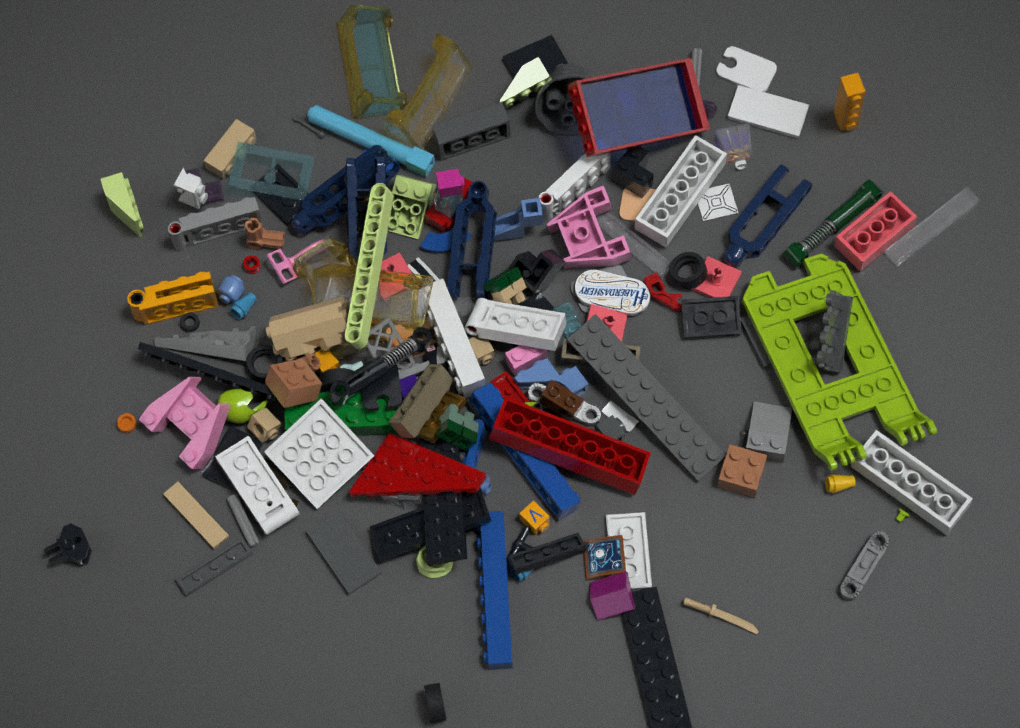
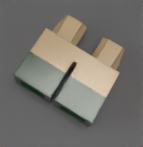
[483,267,527,304]

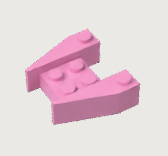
[547,185,632,269]
[138,377,231,469]

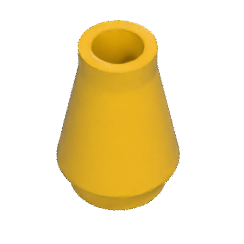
[825,474,856,494]

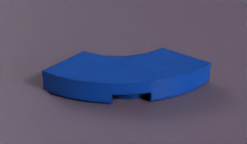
[420,228,472,254]

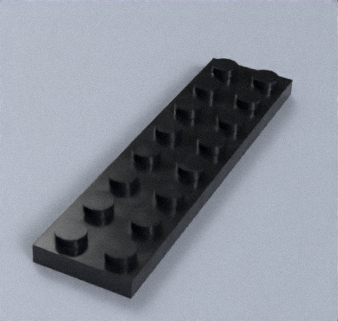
[138,342,279,402]
[420,438,467,566]
[622,586,692,728]

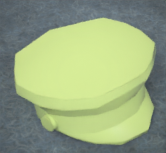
[416,546,453,579]

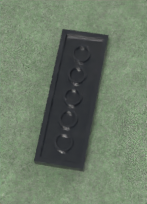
[370,487,492,562]

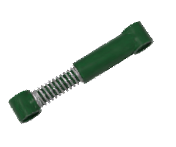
[783,179,884,268]

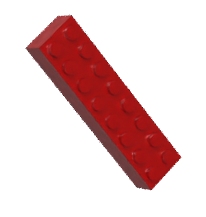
[489,396,651,495]

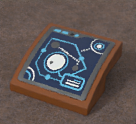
[584,535,626,580]

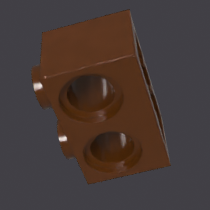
[539,379,584,422]

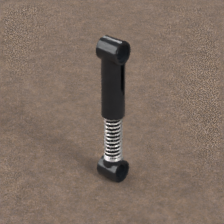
[328,327,432,406]

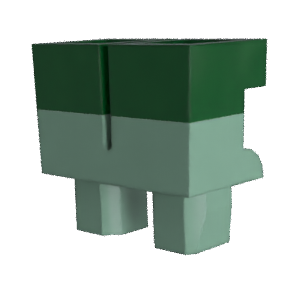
[436,404,479,451]

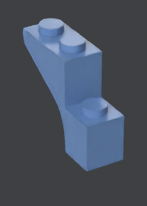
[494,198,543,241]
[514,358,588,396]

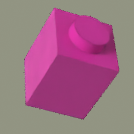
[436,169,465,198]

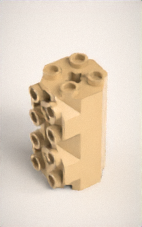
[266,296,350,361]

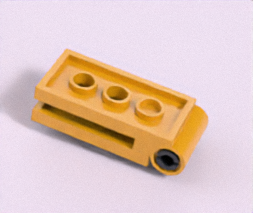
[127,271,219,325]

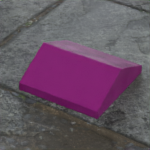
[590,571,635,621]

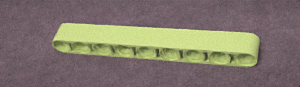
[345,183,393,349]

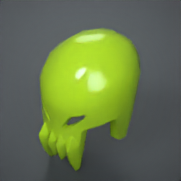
[218,388,268,424]

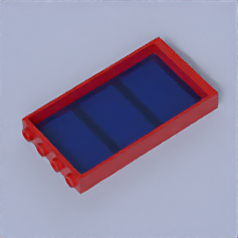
[568,58,710,158]

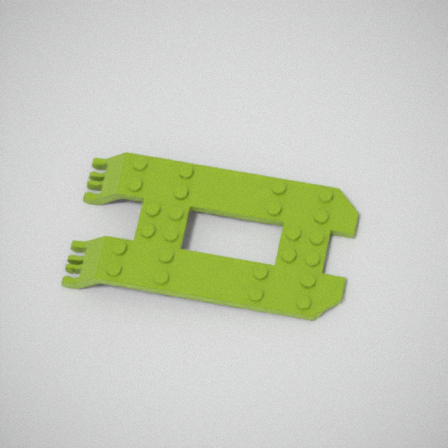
[742,254,937,471]

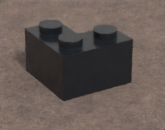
[612,142,654,199]
[508,249,565,293]

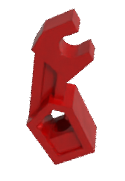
[643,272,683,312]

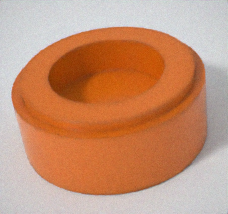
[117,413,137,434]

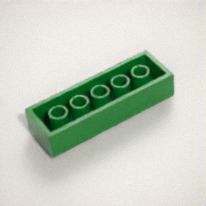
[285,391,400,436]

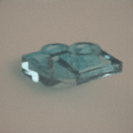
[553,301,581,339]

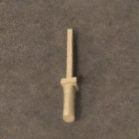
[683,597,758,635]

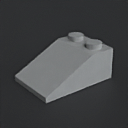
[746,402,792,463]

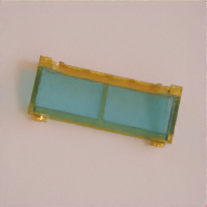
[336,5,408,119]

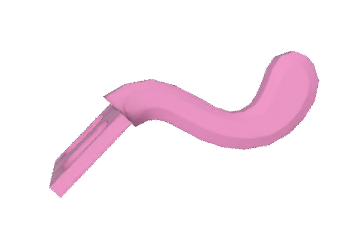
[266,239,327,284]

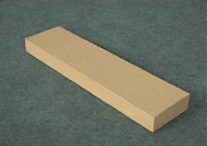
[163,482,229,550]

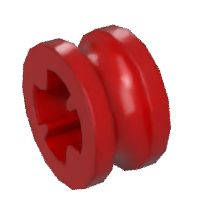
[243,255,261,274]

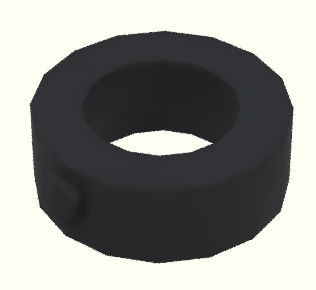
[180,312,200,332]

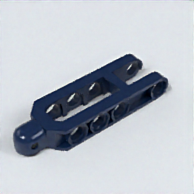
[291,145,400,234]
[346,157,387,268]
[723,164,813,268]
[447,181,497,300]

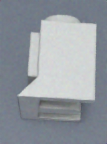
[174,168,208,209]

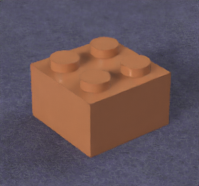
[265,358,322,408]
[718,444,767,498]

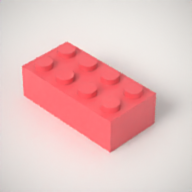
[834,191,917,272]

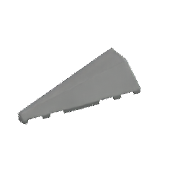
[154,326,256,361]

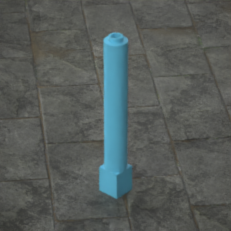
[307,105,435,178]

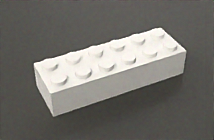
[634,135,727,247]
[420,279,485,398]
[851,430,973,535]

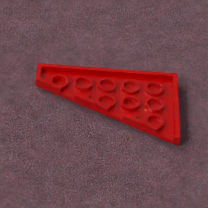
[349,433,487,498]

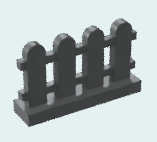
[817,290,853,373]

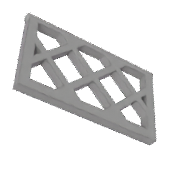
[366,317,415,371]

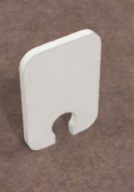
[716,46,777,92]

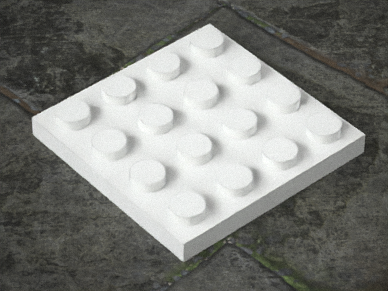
[264,399,375,509]

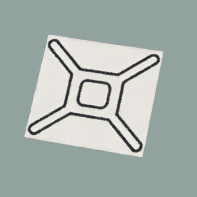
[698,184,738,221]

